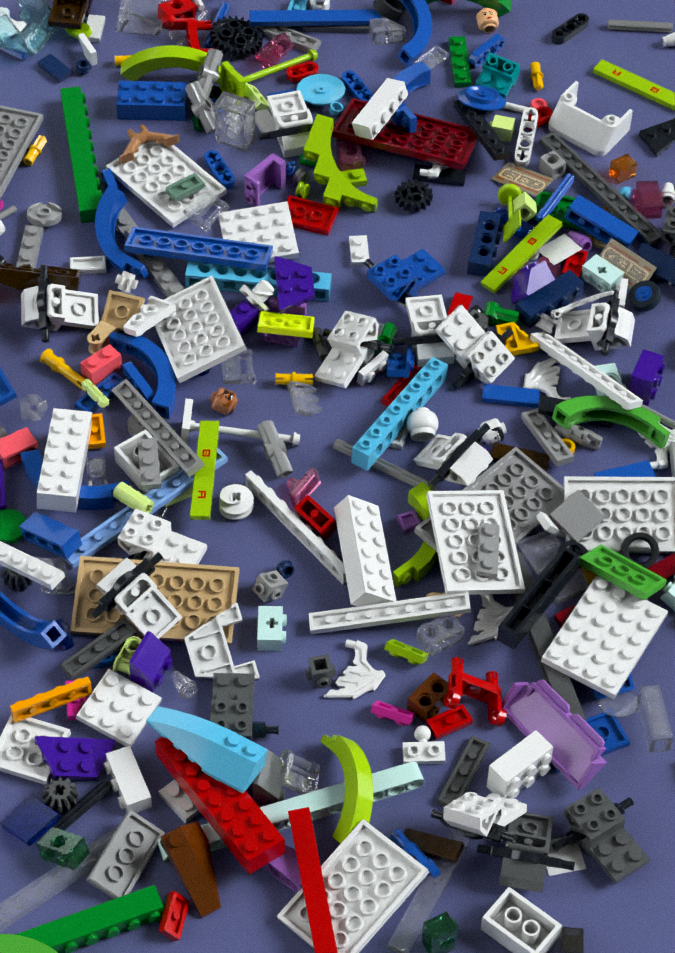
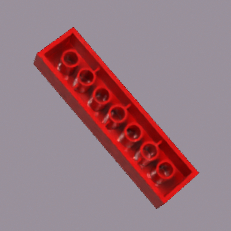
[155,737,285,874]

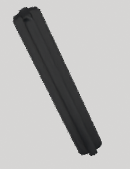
[45,780,112,841]

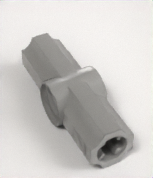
[197,48,223,97]
[185,81,221,134]
[257,420,293,478]

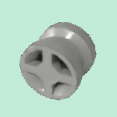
[535,313,558,334]

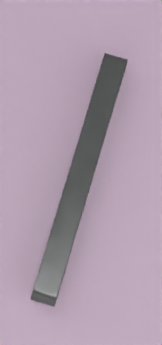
[512,552,586,721]

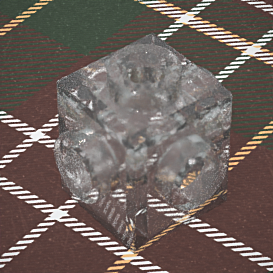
[19,393,48,421]

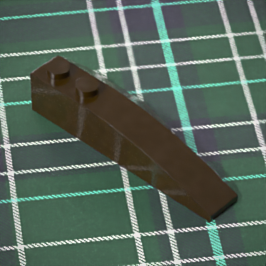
[0,263,82,291]

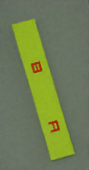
[593,59,675,111]
[481,214,562,294]
[190,421,220,520]

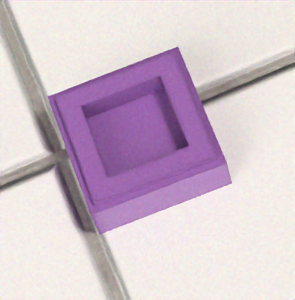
[396,510,421,534]

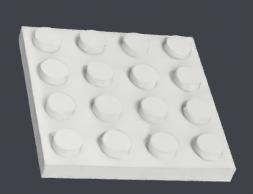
[218,201,299,263]

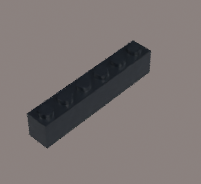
[497,546,581,649]

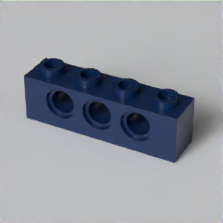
[467,211,504,277]

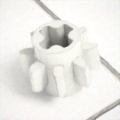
[115,271,138,293]

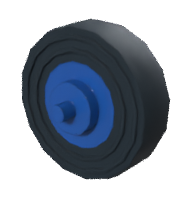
[628,280,661,312]

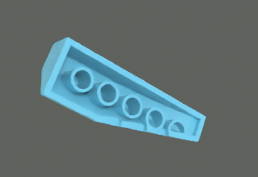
[146,706,267,793]

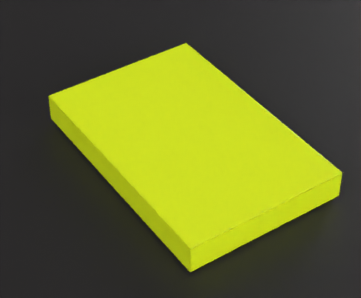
[257,311,315,338]

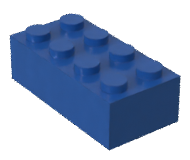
[116,81,187,121]

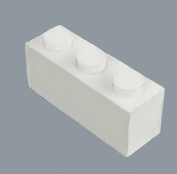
[104,745,152,813]

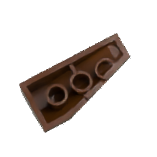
[160,821,221,918]

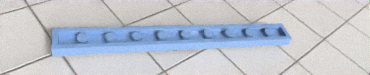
[65,447,228,569]

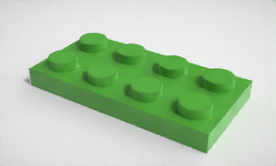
[579,544,667,600]

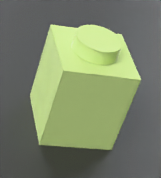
[489,115,515,142]
[512,192,537,224]

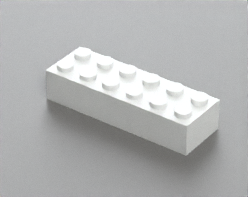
[37,408,92,513]
[334,495,396,606]

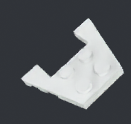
[184,603,260,680]

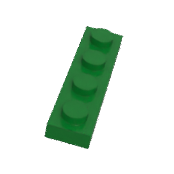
[448,36,471,88]

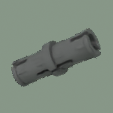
[312,327,329,362]

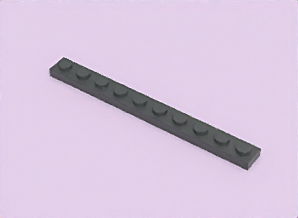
[539,131,663,246]

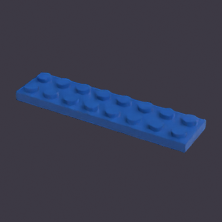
[124,227,273,271]

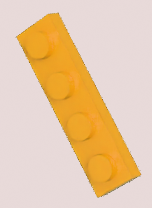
[10,677,92,723]

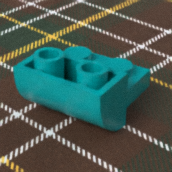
[475,52,520,98]

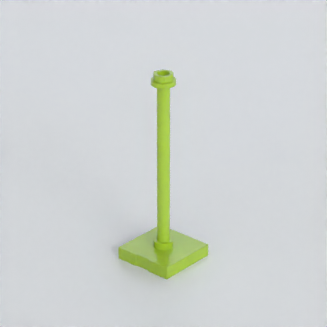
[219,49,318,108]

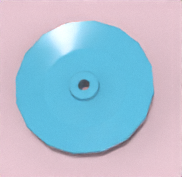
[297,74,345,106]

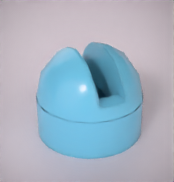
[329,102,343,117]
[619,187,633,201]

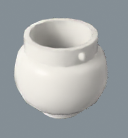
[406,407,439,442]

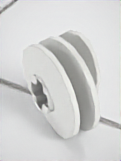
[219,484,254,520]

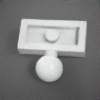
[402,725,446,765]

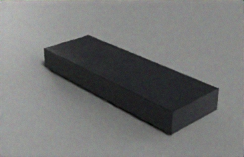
[413,164,466,186]

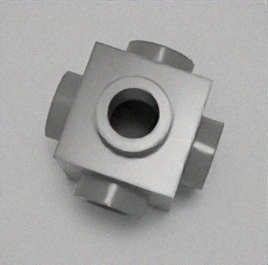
[252,570,288,602]

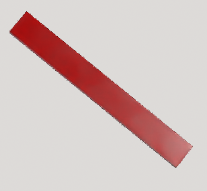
[288,807,338,953]

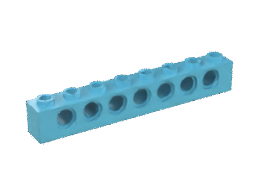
[185,261,332,302]
[351,357,448,471]

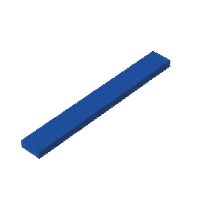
[249,9,382,26]

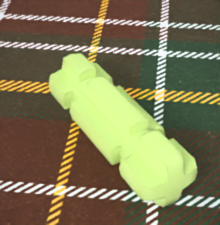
[81,379,109,408]

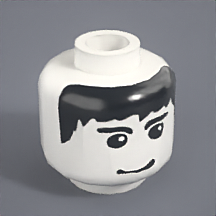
[478,418,507,445]

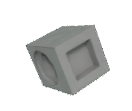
[539,150,566,180]

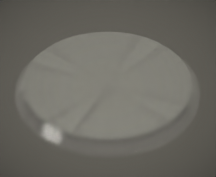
[598,692,640,718]

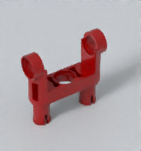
[161,15,216,53]
[444,657,507,727]

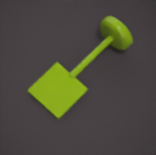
[497,184,522,243]

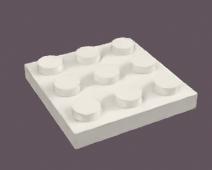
[76,669,162,747]
[0,715,71,785]

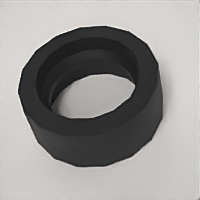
[373,0,406,22]
[620,532,659,568]

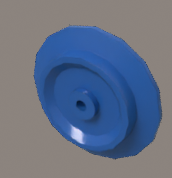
[458,85,506,111]

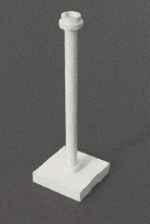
[181,398,300,447]

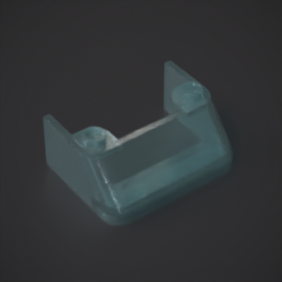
[0,0,59,55]

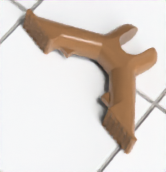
[119,125,179,165]

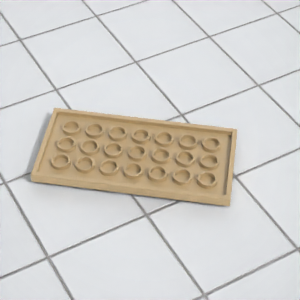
[70,556,240,646]

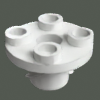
[239,280,274,312]

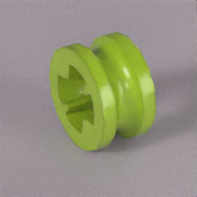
[295,181,310,199]

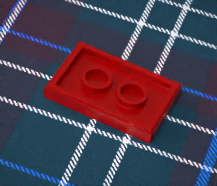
[287,195,339,236]

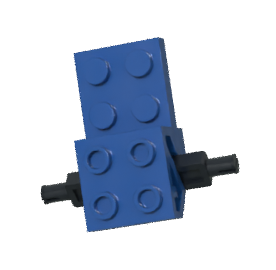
[364,249,446,308]

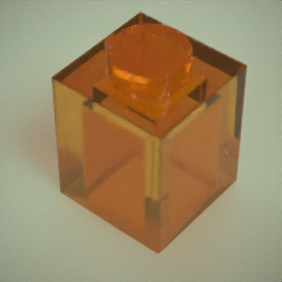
[609,153,638,184]

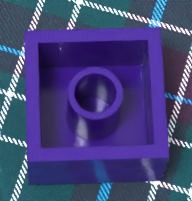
[629,349,666,406]

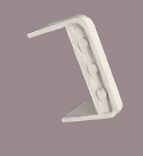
[548,81,633,156]

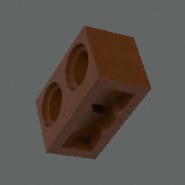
[407,672,448,723]

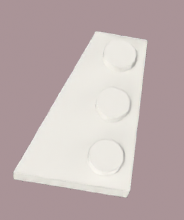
[123,296,177,337]

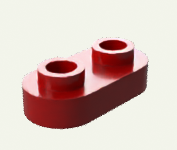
[286,61,319,82]
[526,106,553,129]

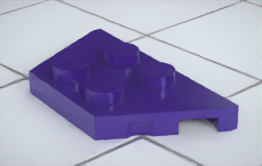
[274,256,315,314]
[34,736,115,781]

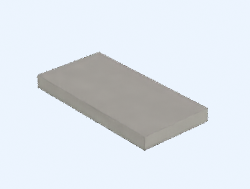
[86,809,165,899]

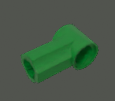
[483,301,520,326]
[374,322,398,357]

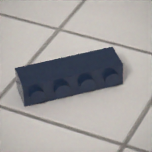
[637,243,675,287]
[515,270,584,328]

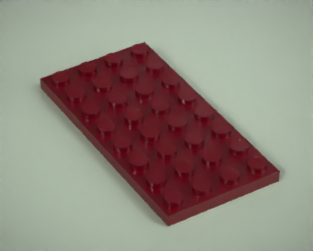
[331,98,479,170]

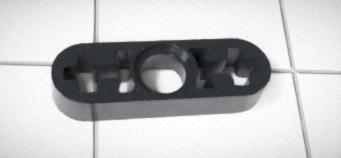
[551,13,589,45]

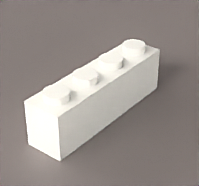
[352,78,408,140]

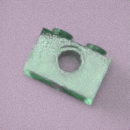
[36,827,90,870]
[421,911,459,953]

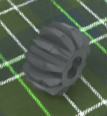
[1,566,33,592]
[42,777,79,814]

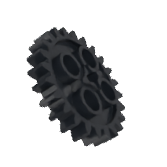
[209,15,263,58]

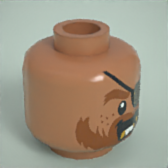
[209,387,238,415]

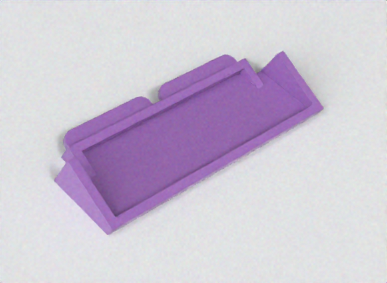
[502,680,607,790]

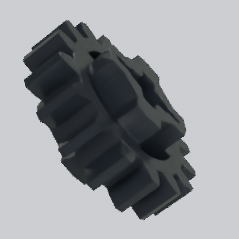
[395,179,433,212]

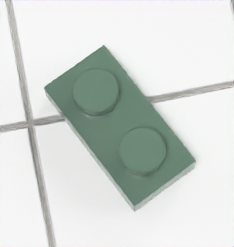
[166,173,205,202]

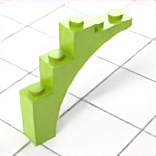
[303,114,378,212]

